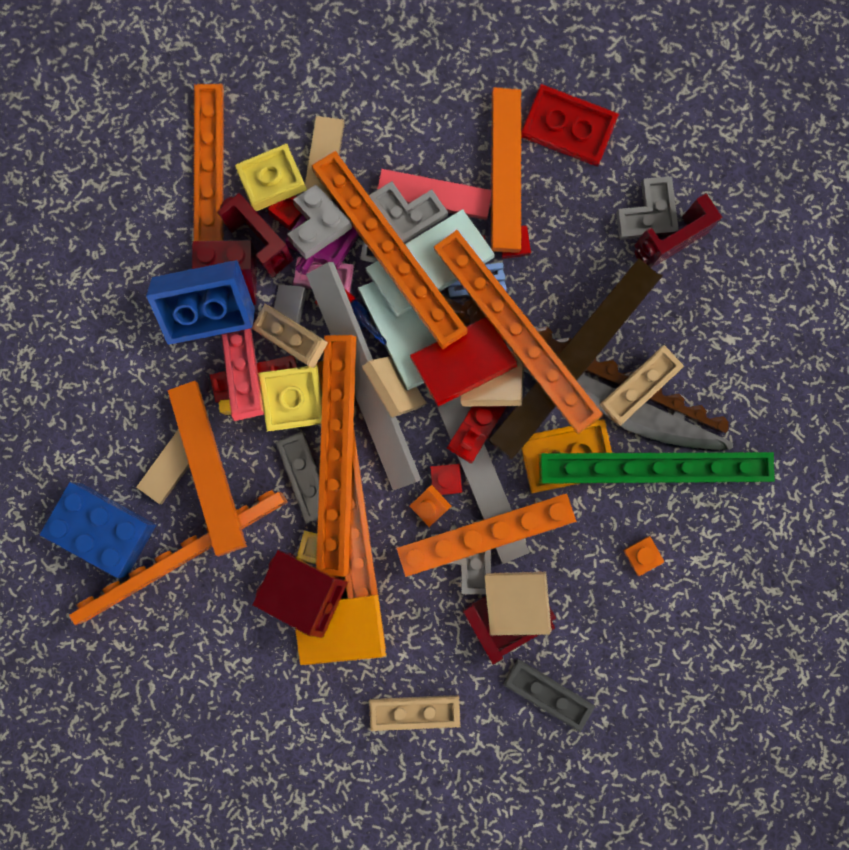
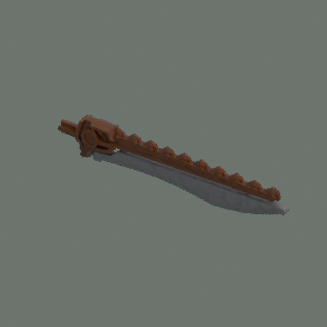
[443,295,733,450]

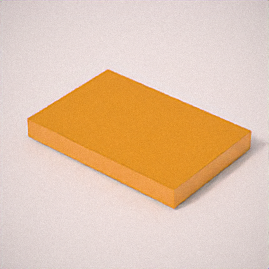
[521,419,612,494]
[295,595,386,665]

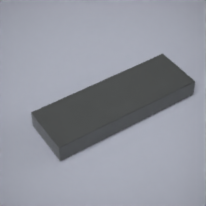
[276,432,319,524]
[503,658,596,733]

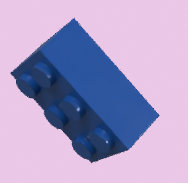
[146,260,255,345]
[40,482,157,578]

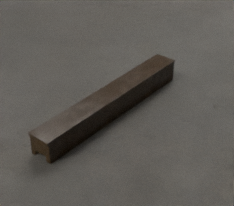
[488,259,663,461]

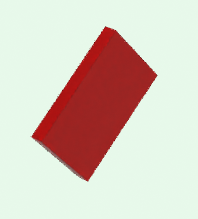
[521,84,619,167]
[410,317,517,407]

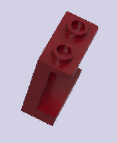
[217,193,294,279]
[634,193,723,268]
[252,550,348,638]
[462,595,556,665]

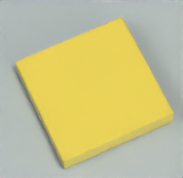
[235,143,307,211]
[258,365,322,432]

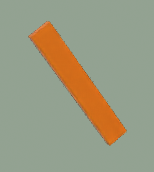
[194,84,224,241]
[491,87,521,253]
[168,381,247,557]

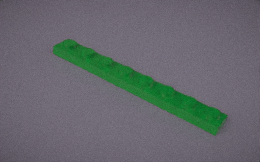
[539,452,775,484]

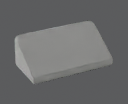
[267,285,307,341]

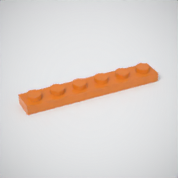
[397,493,577,577]

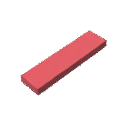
[377,169,491,220]
[221,329,264,421]

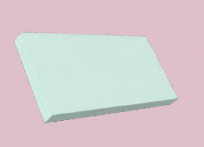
[366,209,495,317]
[358,282,437,390]

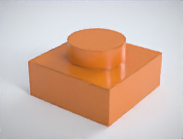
[410,485,452,527]
[623,536,665,576]

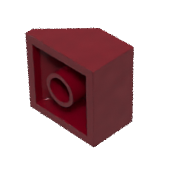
[192,240,257,305]

